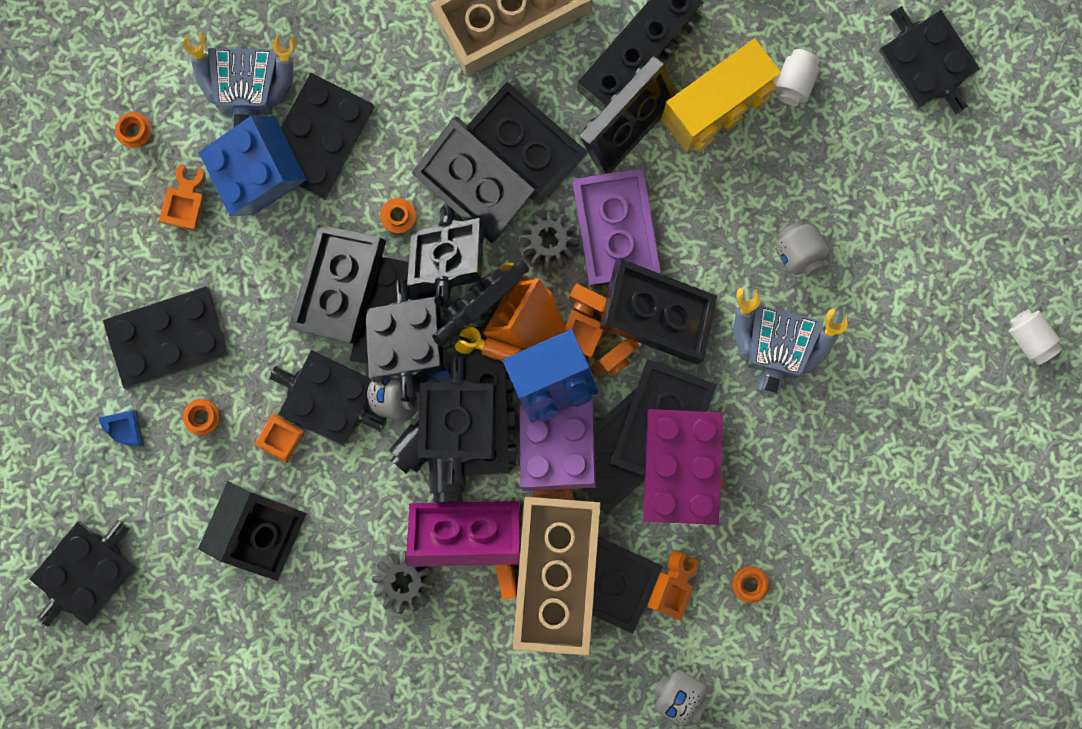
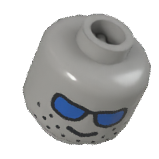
[775,221,830,277]
[367,379,420,421]
[652,670,710,726]

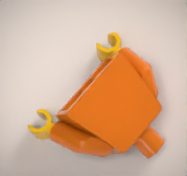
[455,263,565,362]

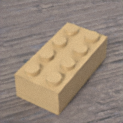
[431,0,593,78]
[513,497,600,656]

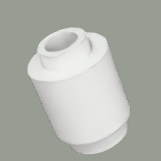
[775,49,820,106]
[1009,309,1062,365]

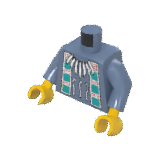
[183,32,298,129]
[733,287,849,395]

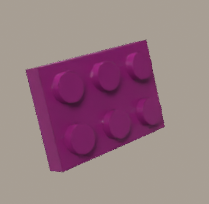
[643,409,723,525]
[406,501,520,567]

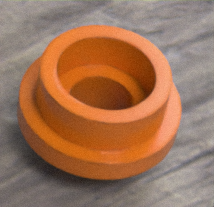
[115,112,152,148]
[380,198,416,234]
[183,399,220,436]
[732,566,769,603]

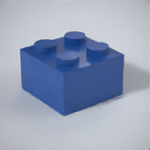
[198,116,307,216]
[502,329,598,423]

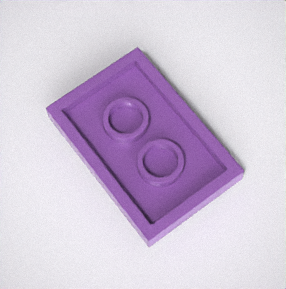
[572,168,661,287]
[520,395,596,491]

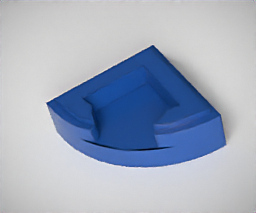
[99,410,144,446]

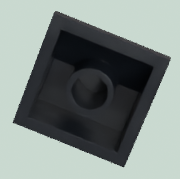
[198,481,307,581]

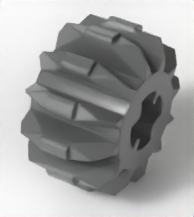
[518,210,580,272]
[372,551,435,614]

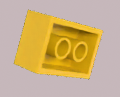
[661,38,781,153]

